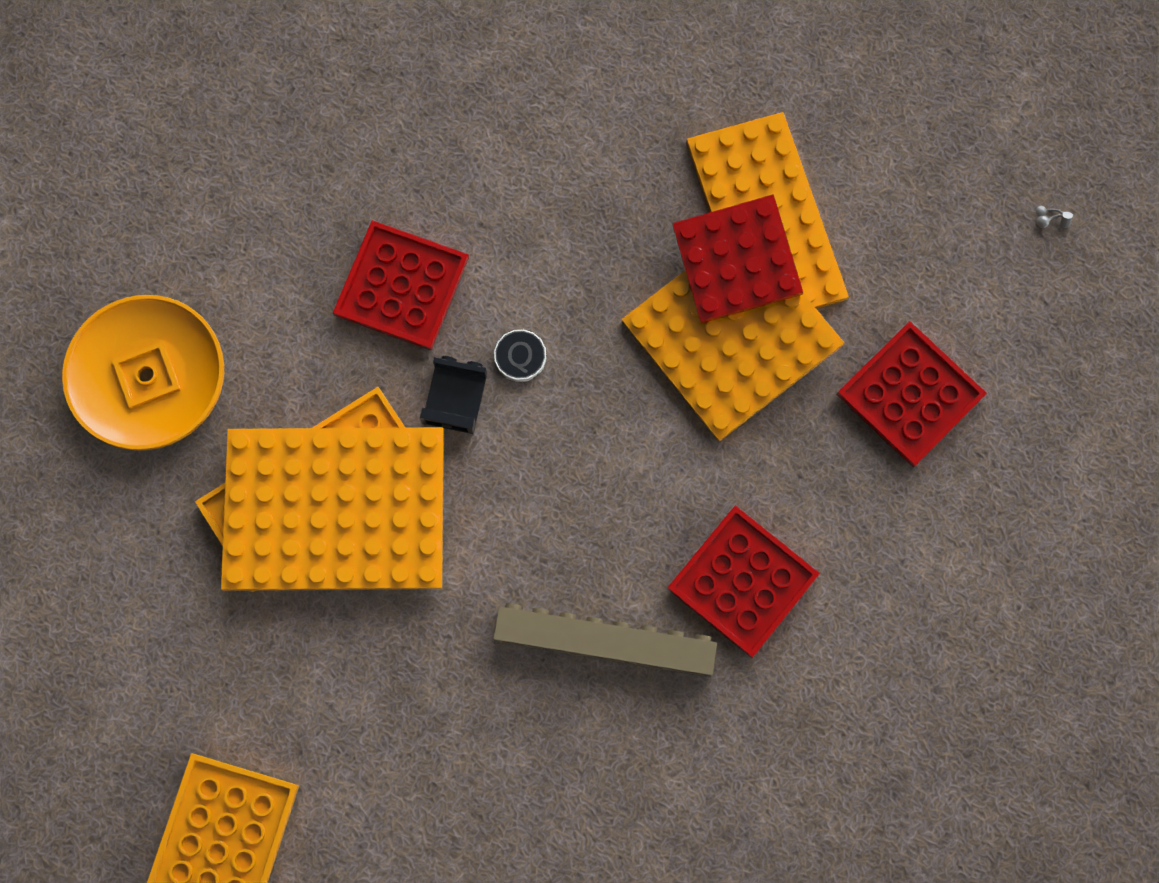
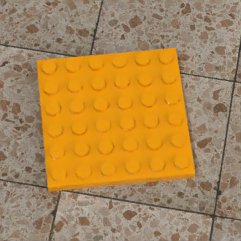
[622,271,844,442]

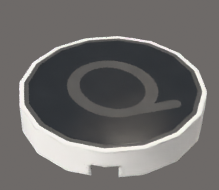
[494,330,546,382]

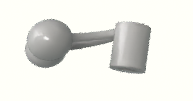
[1036,206,1073,228]

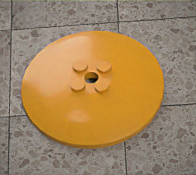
[62,295,224,451]

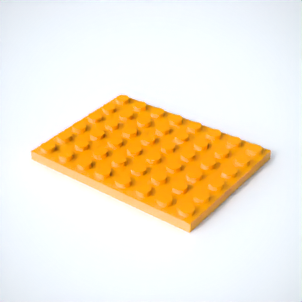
[221,427,444,591]

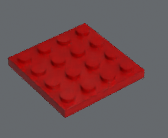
[672,194,803,324]
[333,220,469,351]
[836,321,987,468]
[667,505,820,658]

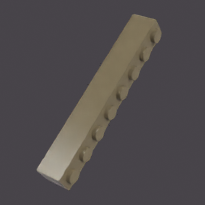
[493,603,717,678]

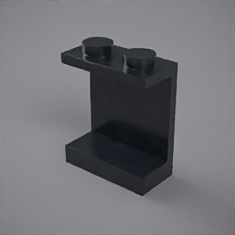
[420,356,487,435]

